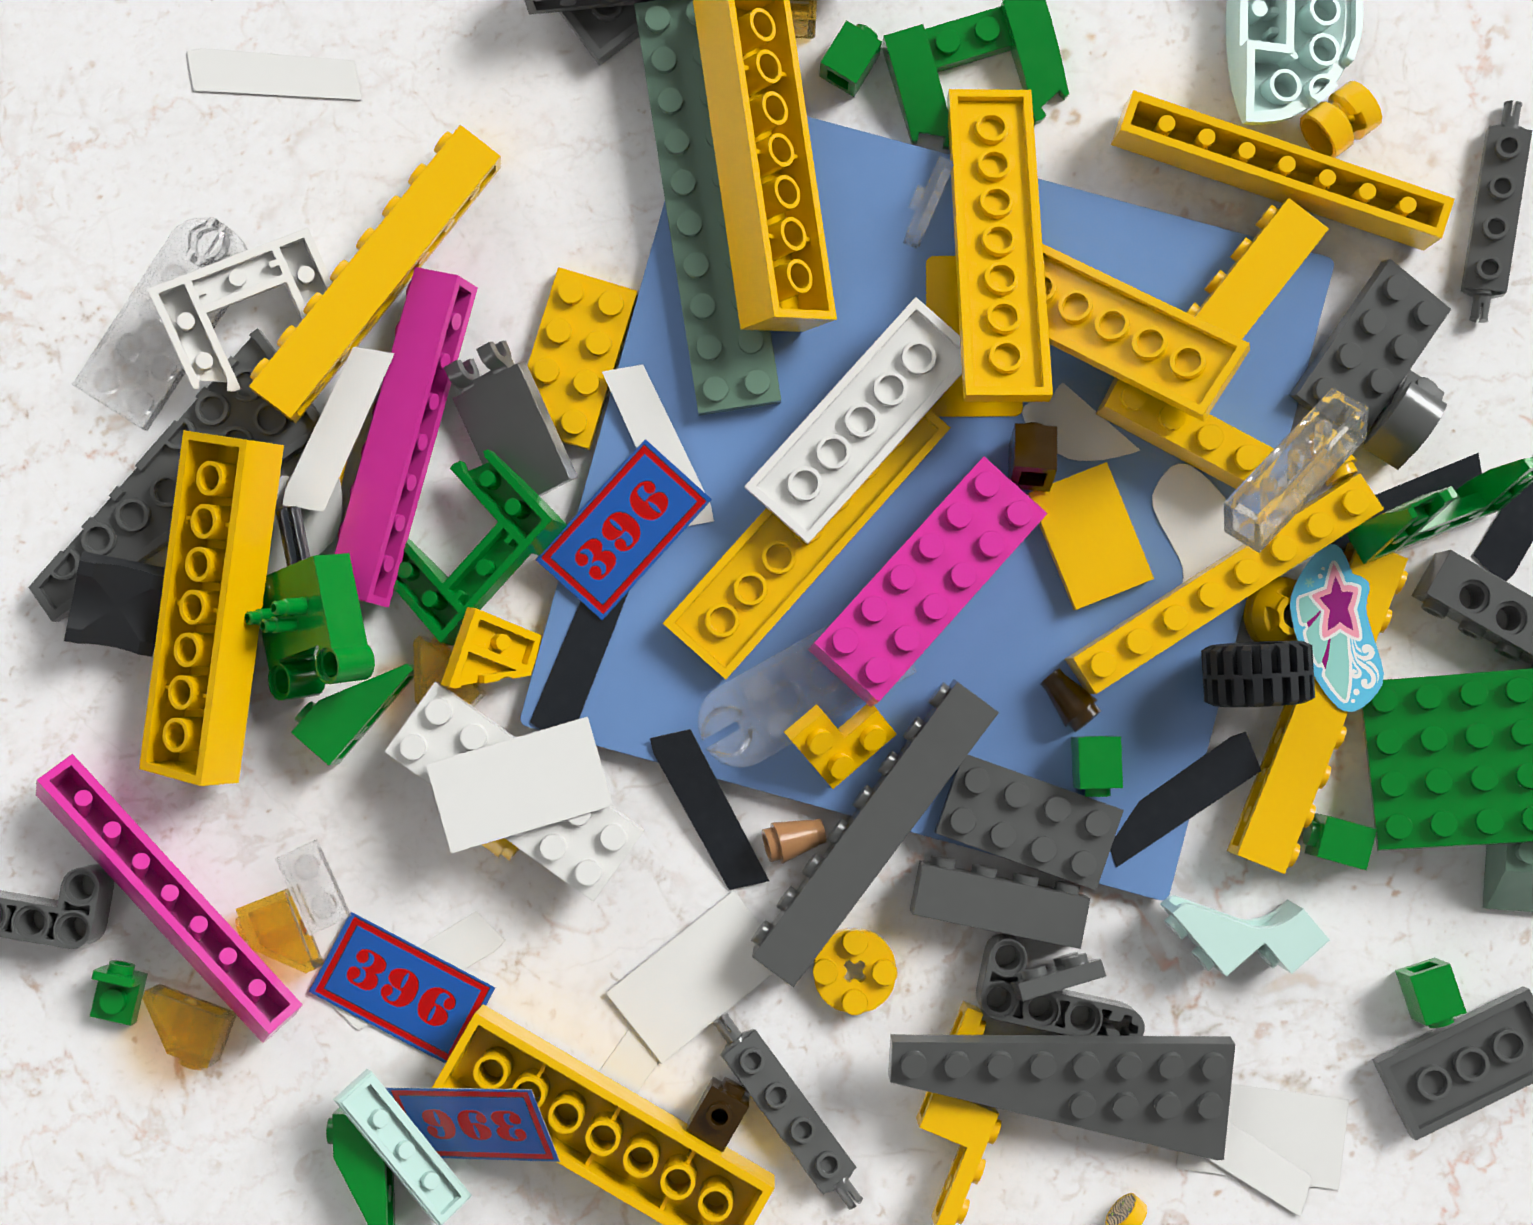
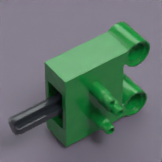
[244,506,375,701]

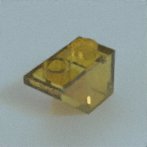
[413,635,487,707]

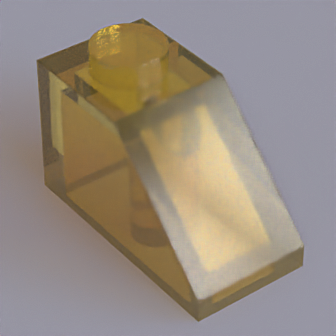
[235,886,324,973]
[142,984,237,1070]

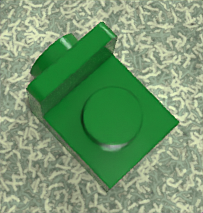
[89,960,148,1026]

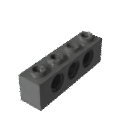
[1411,550,1533,668]

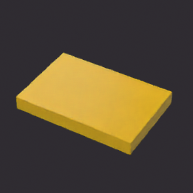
[1027,462,1154,610]

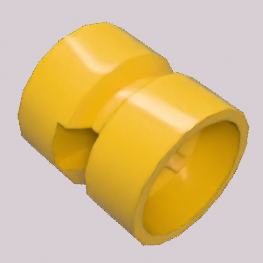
[1300,81,1382,158]

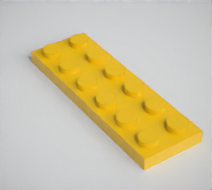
[1042,243,1250,422]

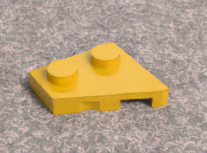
[441,607,543,688]

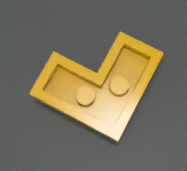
[784,704,897,789]

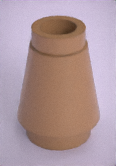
[762,819,827,864]

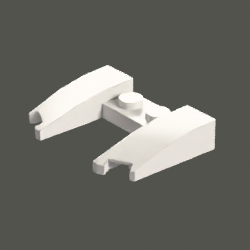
[147,227,333,392]

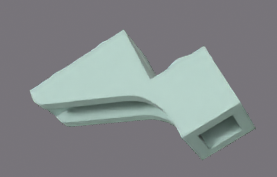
[1160,895,1330,977]

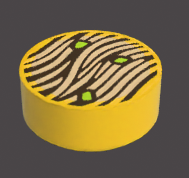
[1105,1193,1147,1225]

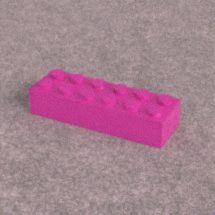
[808,456,1048,707]

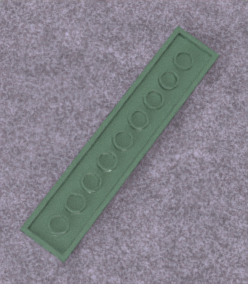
[634,0,781,416]

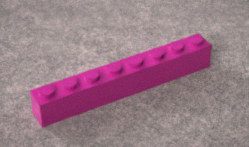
[335,267,478,608]
[36,754,303,1043]

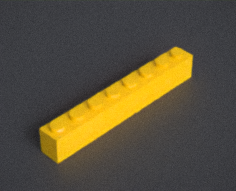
[1111,90,1455,251]
[249,125,501,424]
[1065,473,1384,694]
[1227,542,1408,874]

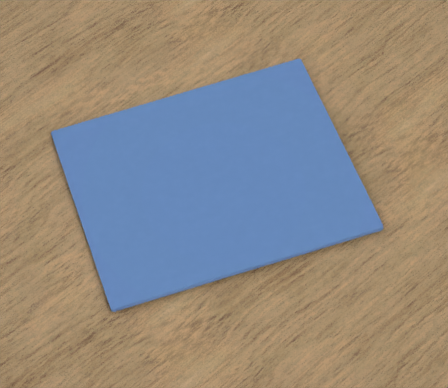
[520,116,1334,901]

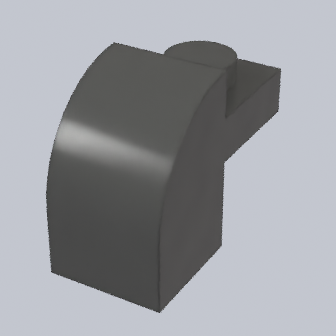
[1363,370,1447,470]

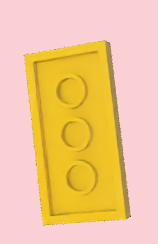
[527,267,638,451]

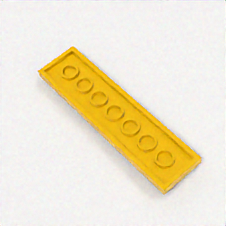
[947,89,1053,402]
[663,410,951,680]

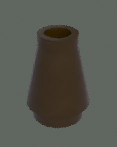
[1040,668,1101,733]

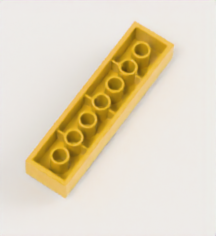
[693,0,837,332]
[139,430,284,786]
[432,1004,775,1225]

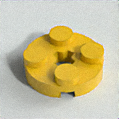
[812,928,898,1015]

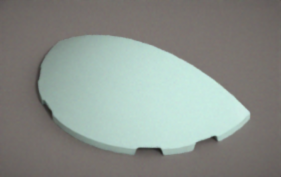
[1226,0,1363,125]

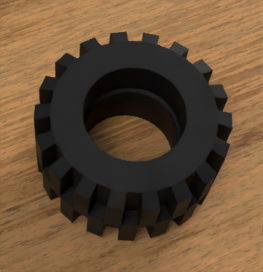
[1201,641,1315,707]

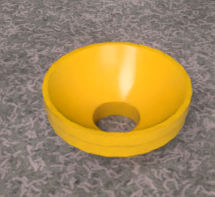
[1244,577,1298,642]

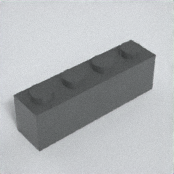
[910,855,1091,949]

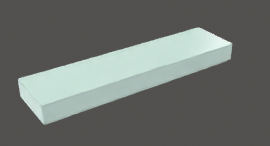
[333,1069,472,1225]

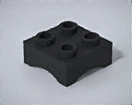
[64,551,165,657]

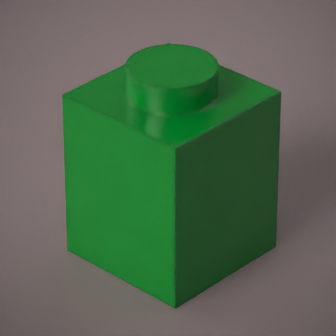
[819,20,882,97]
[1071,736,1123,797]
[1303,813,1377,871]
[1395,957,1467,1028]

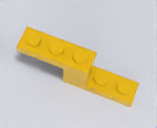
[916,1000,1002,1225]

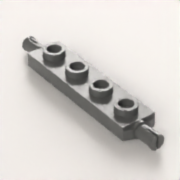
[1461,100,1533,323]
[713,1013,863,1210]

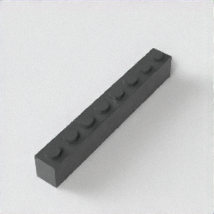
[751,679,999,988]

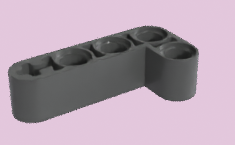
[0,864,114,949]
[976,934,1145,1036]

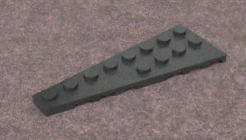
[28,328,321,622]
[888,1034,1235,1160]

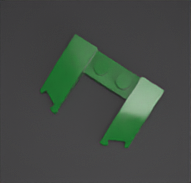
[881,0,1069,150]
[394,449,567,646]
[1347,457,1533,564]

